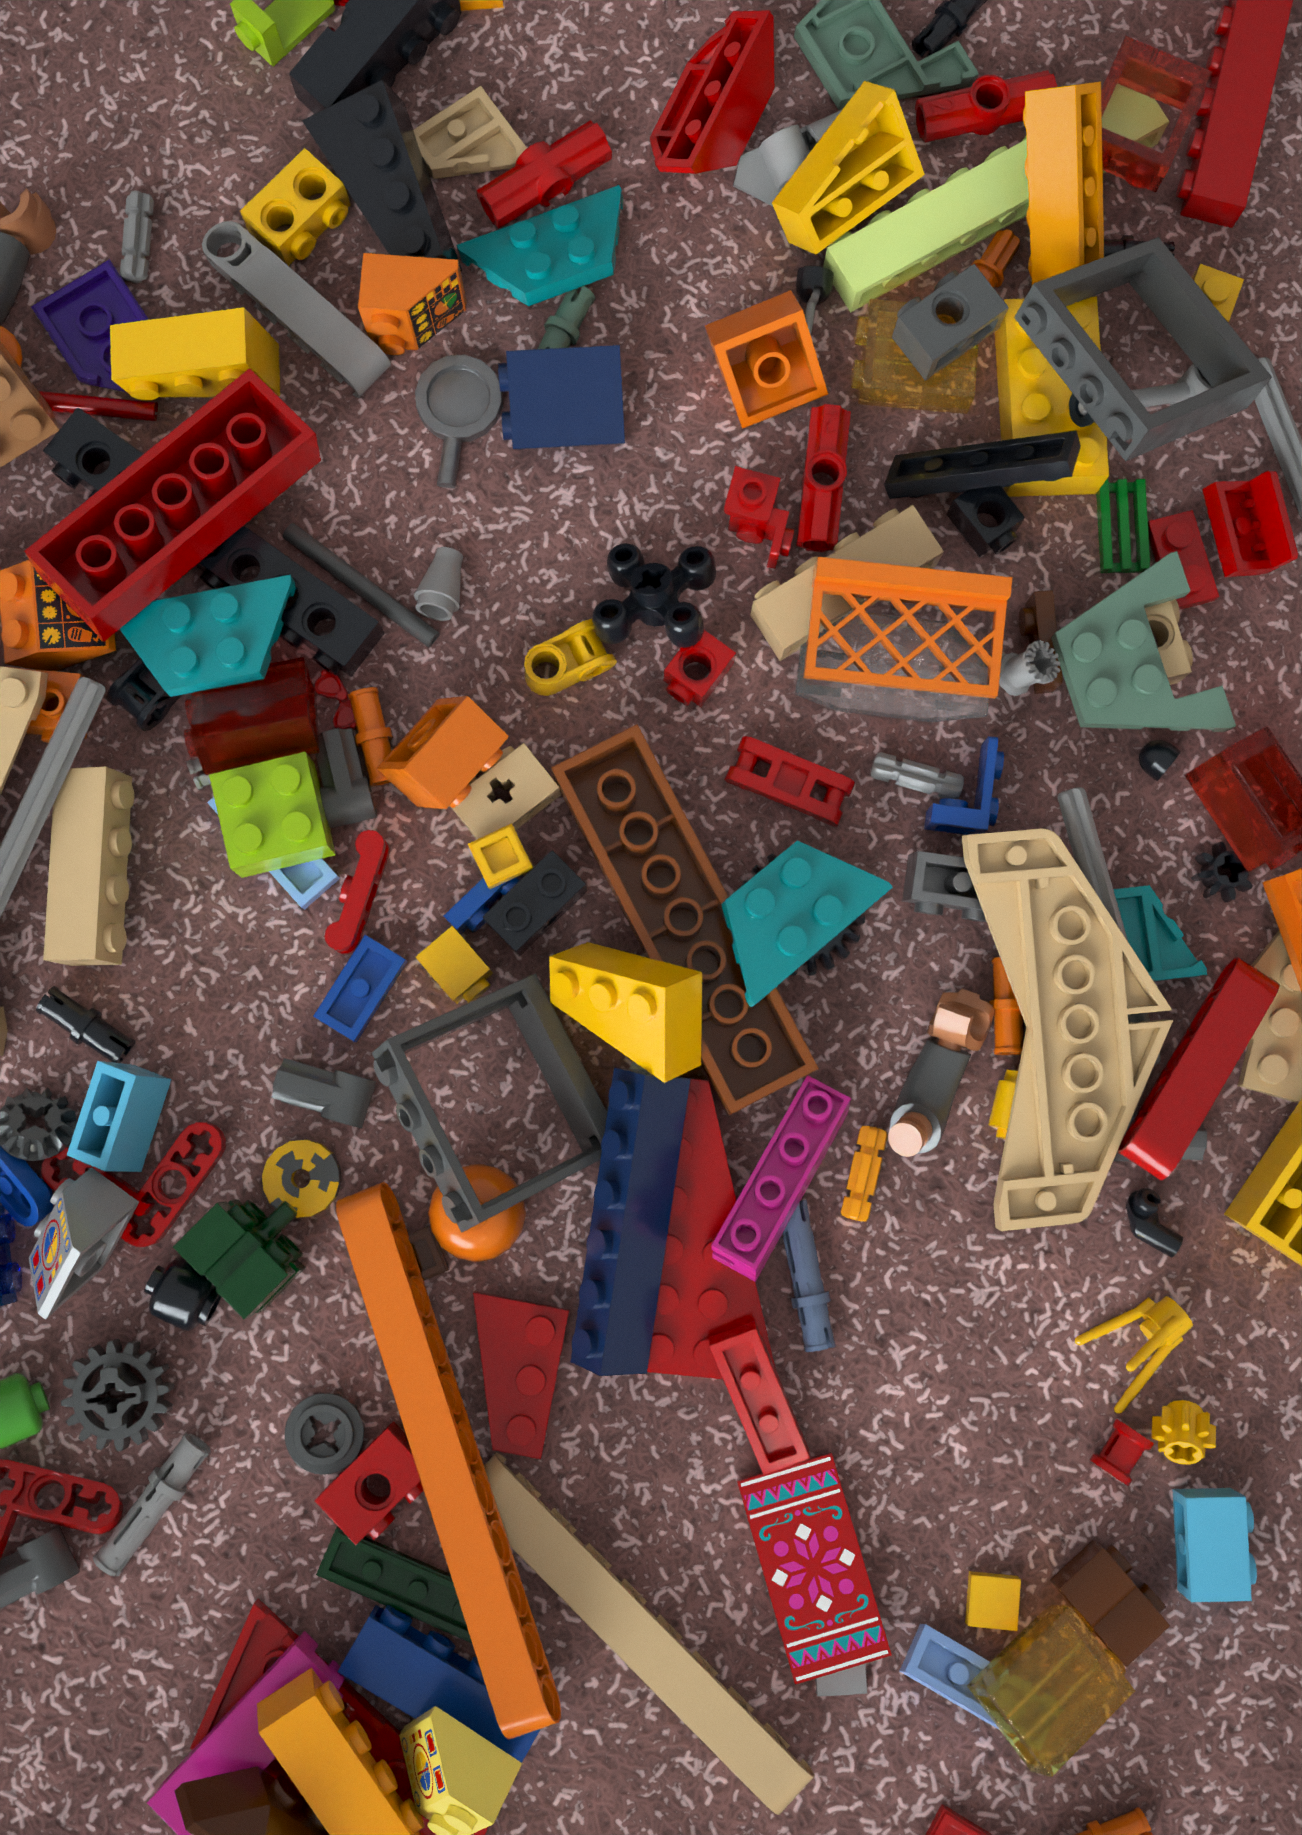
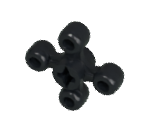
[592,543,716,648]

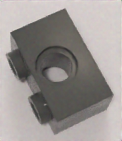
[892,264,1009,381]

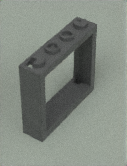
[1014,237,1272,462]
[372,973,607,1233]

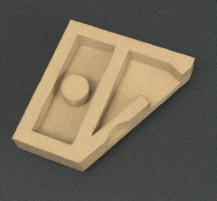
[413,86,527,179]

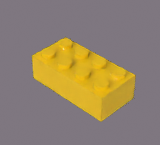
[995,296,1109,497]

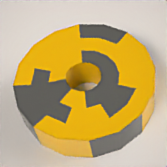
[262,1140,342,1218]

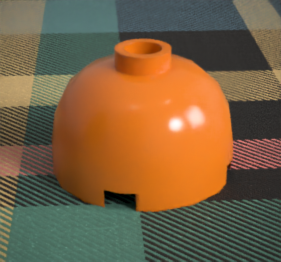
[428,1164,526,1262]

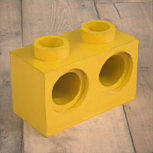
[240,148,351,266]

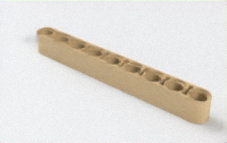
[484,1453,815,1815]

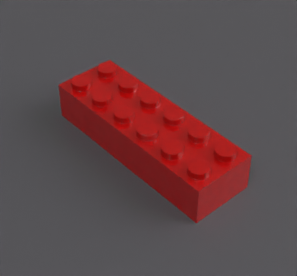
[24,368,321,642]

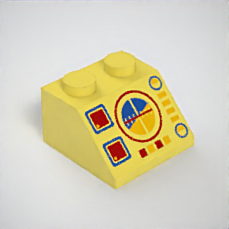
[399,1706,522,1835]

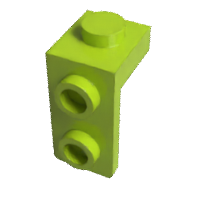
[230,0,335,67]

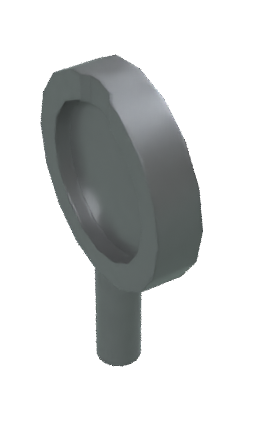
[415,354,503,489]

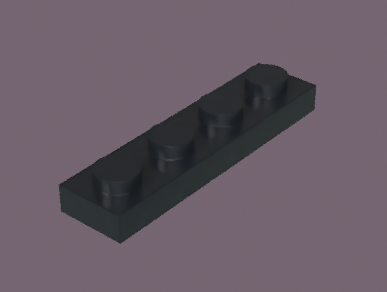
[884,430,1081,499]

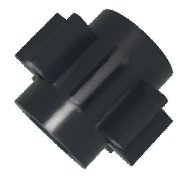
[1191,841,1257,903]

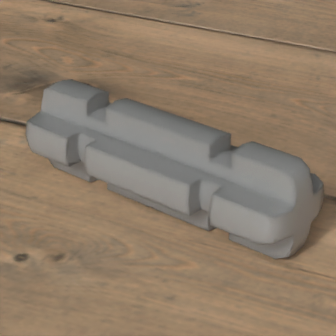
[120,190,154,283]
[871,752,964,799]

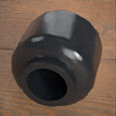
[144,1257,222,1331]

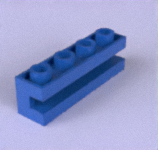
[337,1605,540,1763]

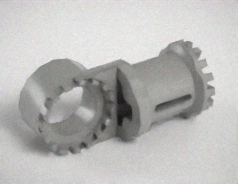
[971,640,1061,696]

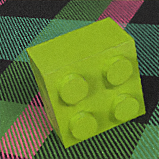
[209,752,336,878]

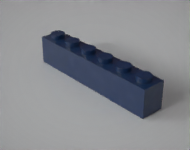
[570,1067,691,1376]

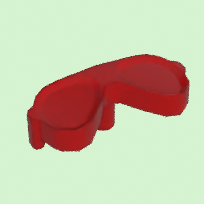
[314,669,357,730]

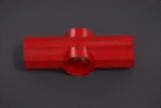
[915,70,1057,143]
[476,120,612,229]
[796,404,851,552]

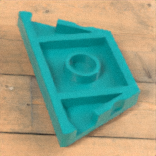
[456,185,624,306]
[120,575,296,697]
[721,840,893,1007]
[1113,885,1208,982]

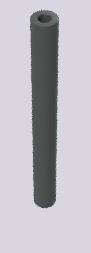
[282,523,440,648]

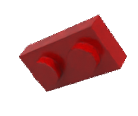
[1148,510,1219,610]

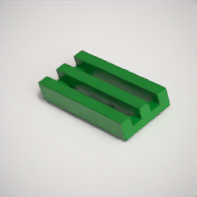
[1096,479,1150,573]

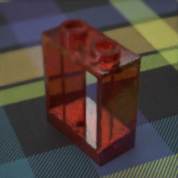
[1101,35,1212,192]
[1184,726,1302,872]

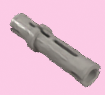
[93,1433,211,1577]

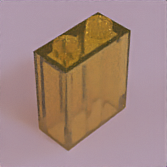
[851,299,978,414]
[967,1604,1135,1777]

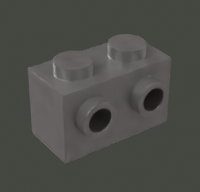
[902,851,987,922]

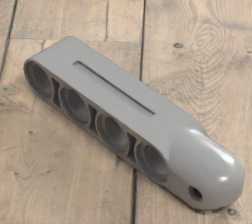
[202,221,391,398]

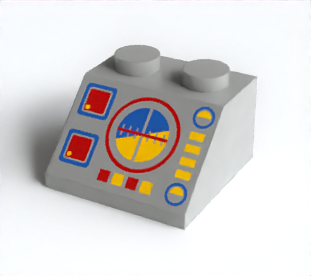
[29,1168,139,1319]

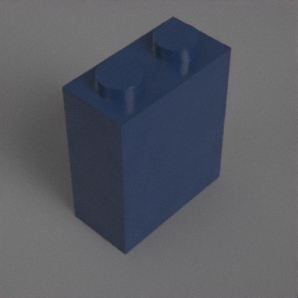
[498,345,625,450]

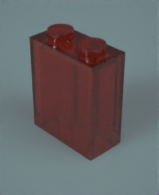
[184,657,320,776]

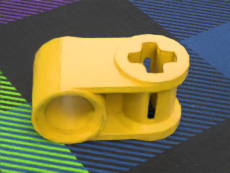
[524,619,617,696]

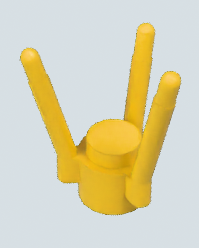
[1075,1296,1193,1414]

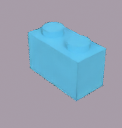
[67,1061,172,1172]
[1173,1488,1257,1602]

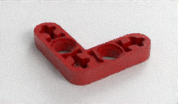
[41,1122,226,1247]
[0,1459,124,1560]

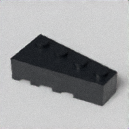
[289,0,461,114]
[302,80,462,271]

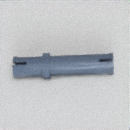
[783,1199,836,1352]

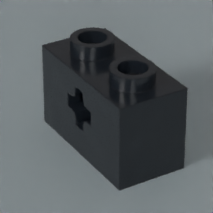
[482,850,587,957]

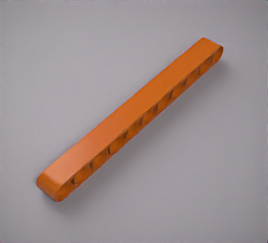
[336,1182,561,1740]

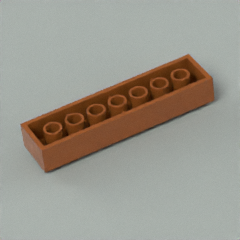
[551,724,819,1115]

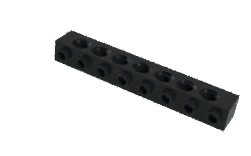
[43,407,385,677]

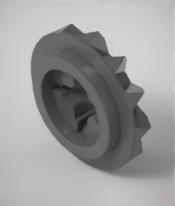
[0,1087,76,1161]
[285,1392,365,1475]

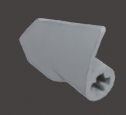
[733,110,842,206]

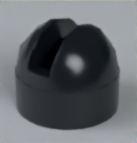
[1139,740,1181,781]

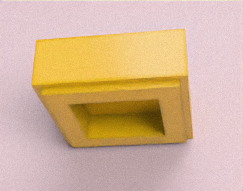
[468,823,533,890]
[965,1571,1021,1631]

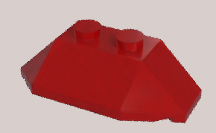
[650,10,775,174]

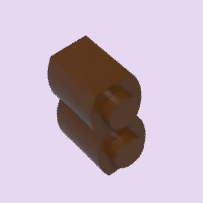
[1050,1540,1170,1667]

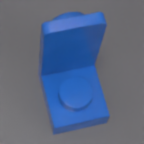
[924,736,1004,835]

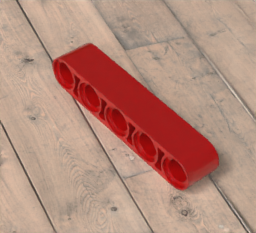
[1118,957,1280,1180]

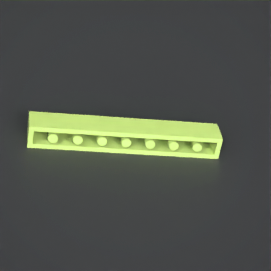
[823,77,1170,313]

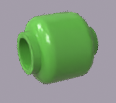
[0,1373,50,1449]

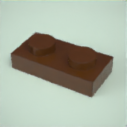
[1019,590,1063,694]

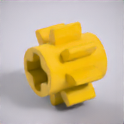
[1151,1400,1216,1465]

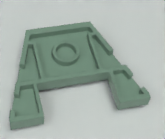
[794,0,979,110]
[1051,551,1236,732]

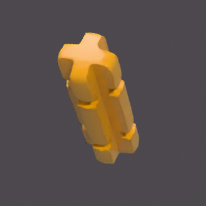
[841,1126,888,1222]

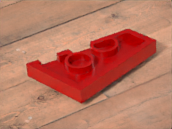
[473,1291,570,1459]

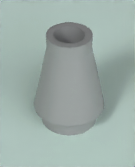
[414,547,463,621]

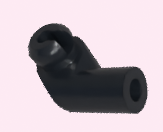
[1126,1188,1183,1258]

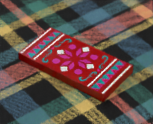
[737,1452,892,1685]

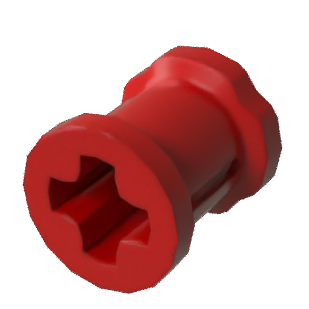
[1089,1418,1154,1487]

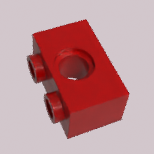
[314,1421,424,1545]

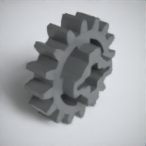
[61,1339,175,1451]

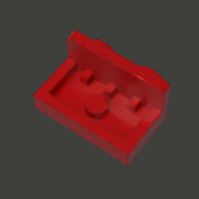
[1202,471,1298,577]

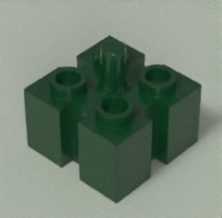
[173,1199,306,1319]

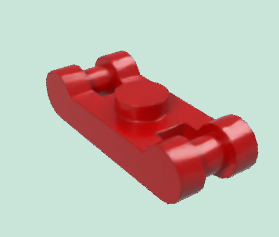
[724,736,855,827]
[324,830,390,954]

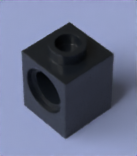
[946,486,1025,558]

